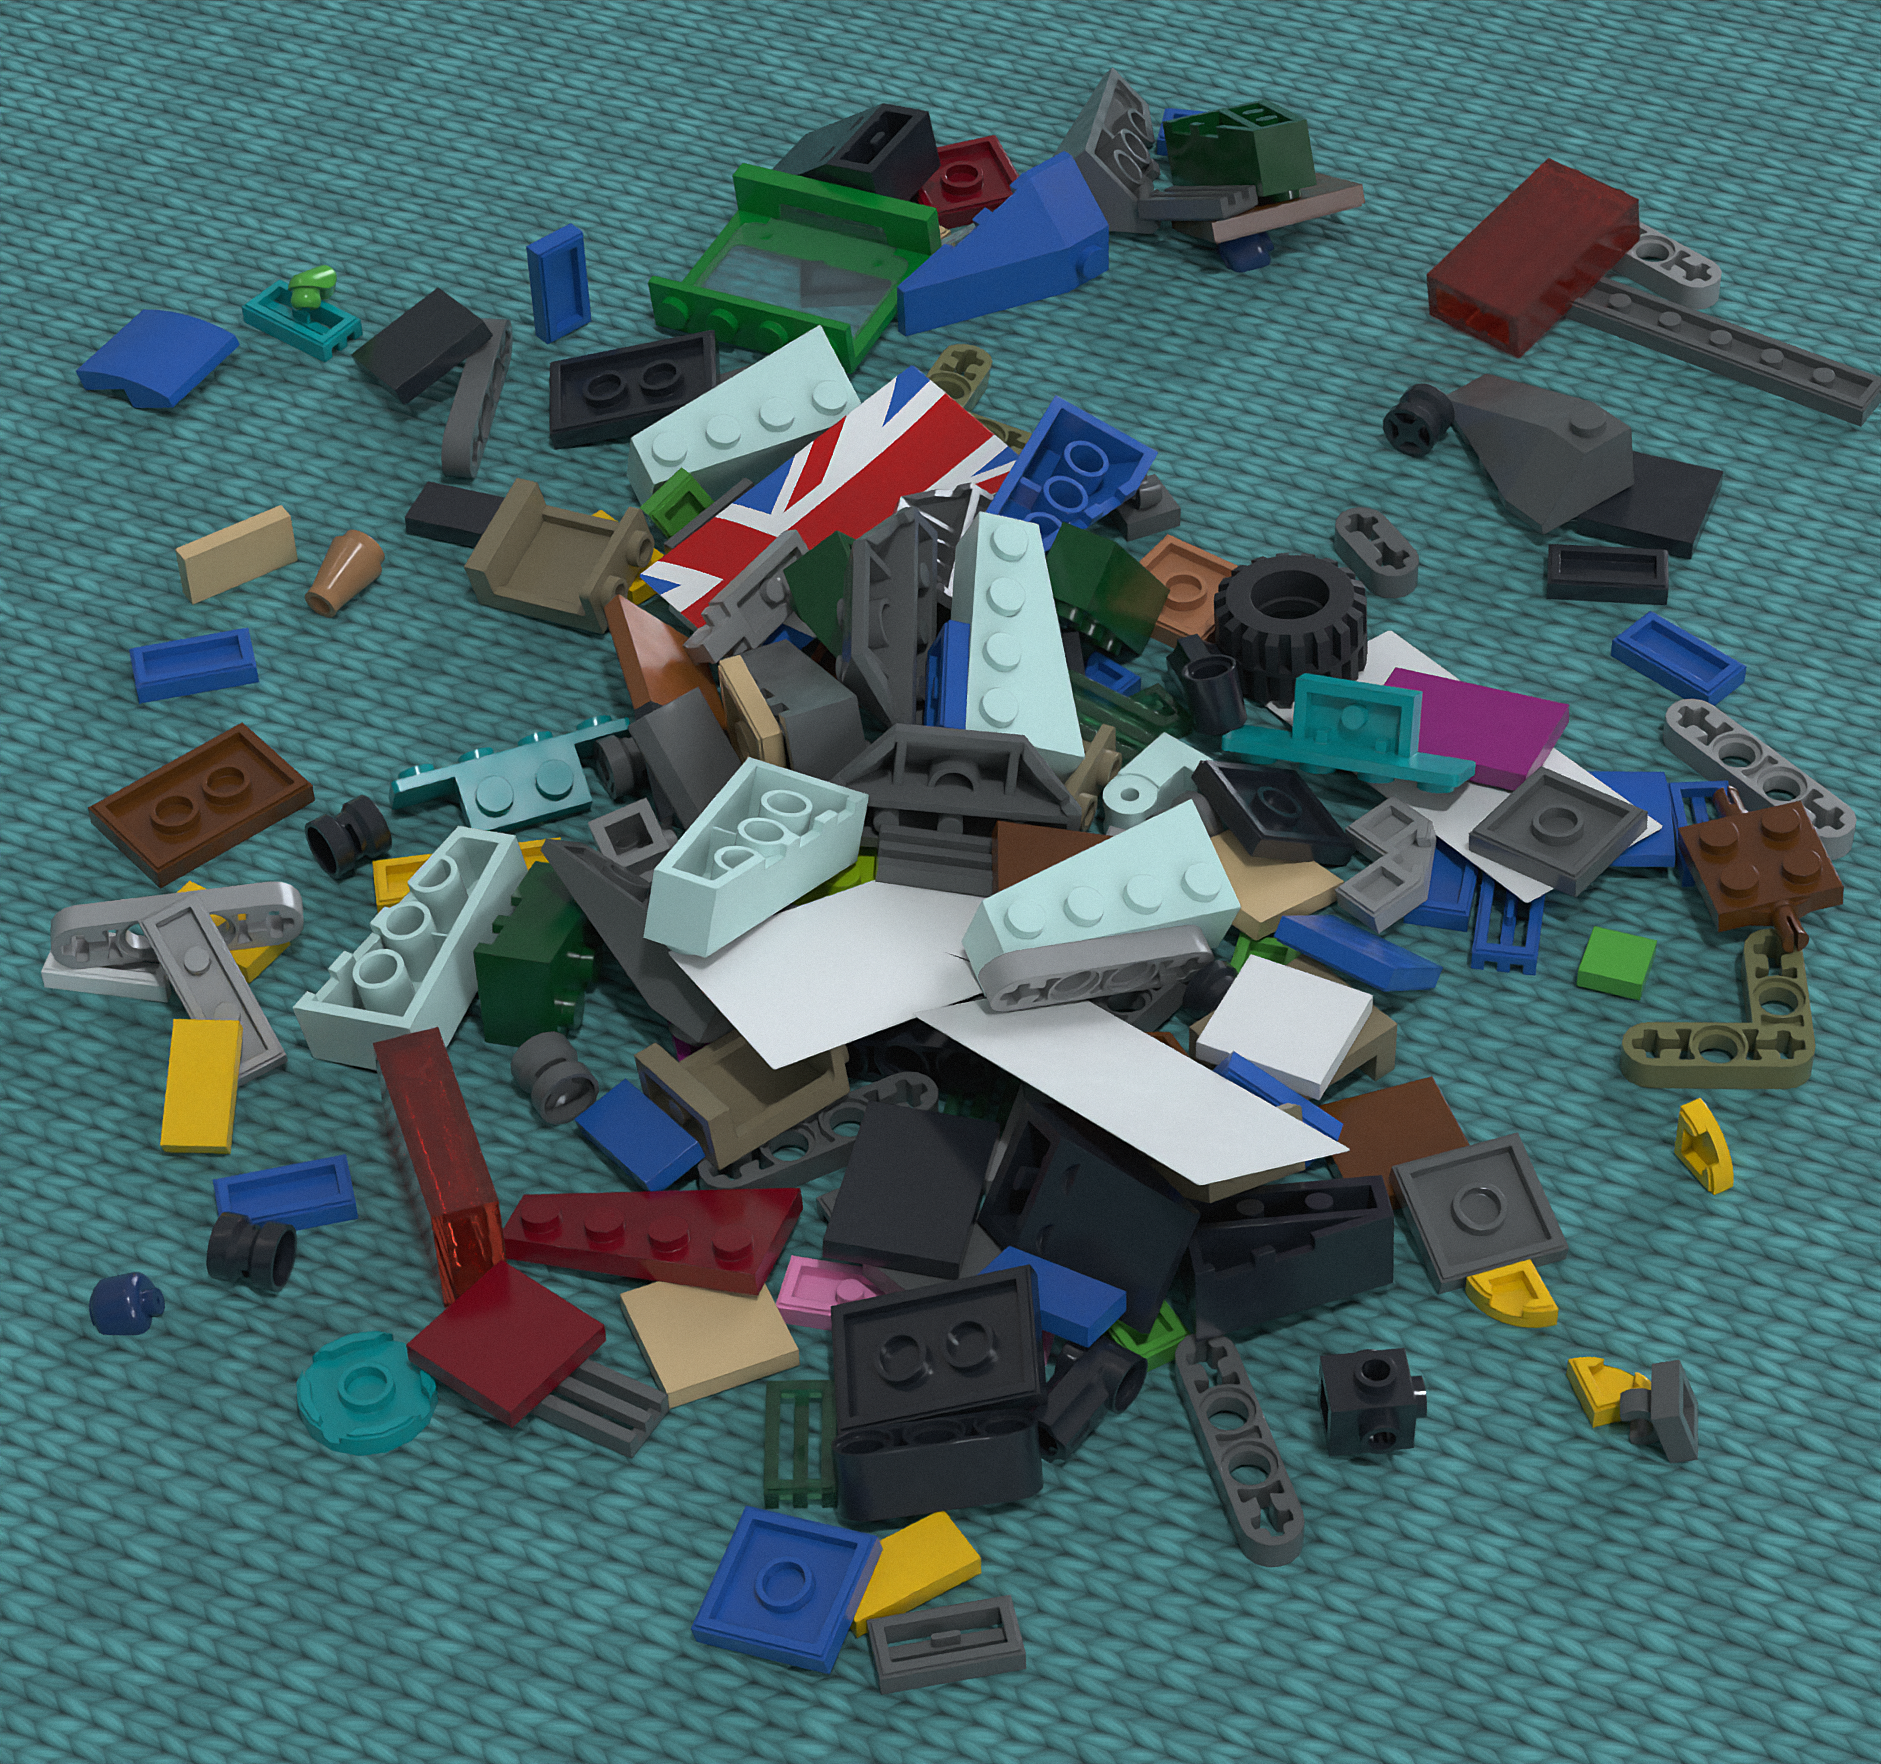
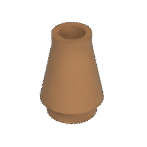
[305,530,385,618]

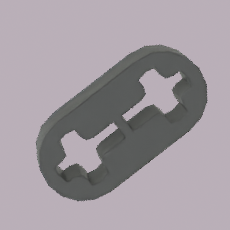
[1334,507,1419,598]

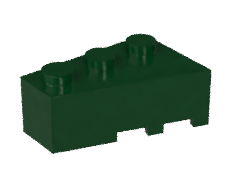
[1162,99,1317,202]
[1046,522,1171,657]
[473,861,604,1048]

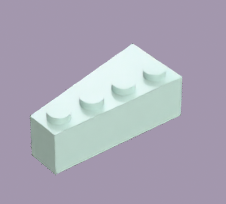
[627,325,861,522]
[951,511,1085,785]
[643,757,869,958]
[961,799,1241,997]
[292,826,528,1080]

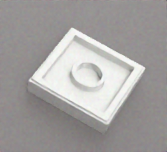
[1196,954,1373,1100]

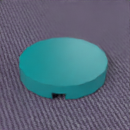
[296,1331,438,1456]

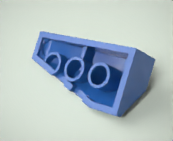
[897,151,1109,337]
[986,395,1158,557]

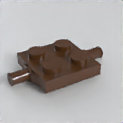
[1678,786,1844,953]

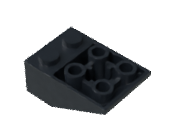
[772,103,941,226]
[977,1101,1201,1334]

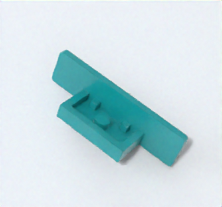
[1221,673,1476,793]
[388,715,631,833]

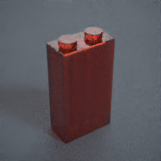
[1426,158,1640,358]
[373,1027,507,1308]

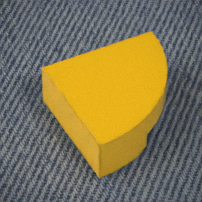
[1674,1098,1734,1195]
[1465,1259,1559,1328]
[1566,1357,1651,1428]

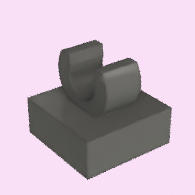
[1107,472,1181,542]
[1620,1360,1698,1464]

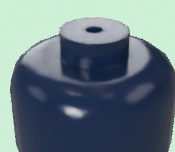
[1215,231,1274,273]
[89,1272,165,1335]

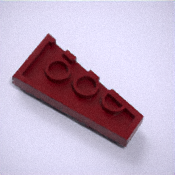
[498,1188,803,1296]

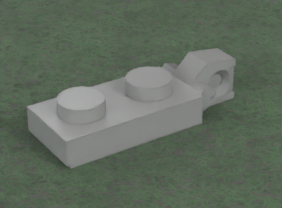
[682,530,809,665]

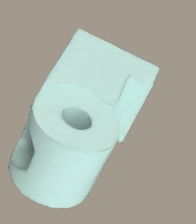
[1102,732,1213,835]

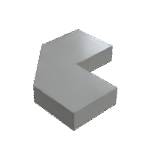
[1335,796,1437,934]

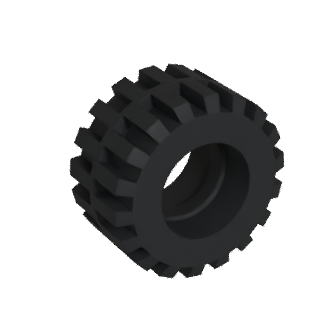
[1214,553,1368,705]

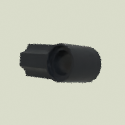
[1166,634,1247,735]
[1024,1335,1148,1463]

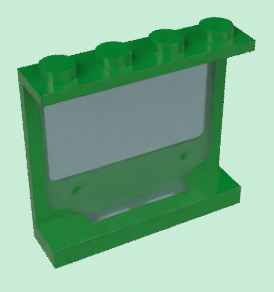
[648,163,942,374]

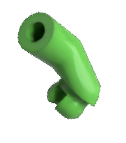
[288,265,337,311]

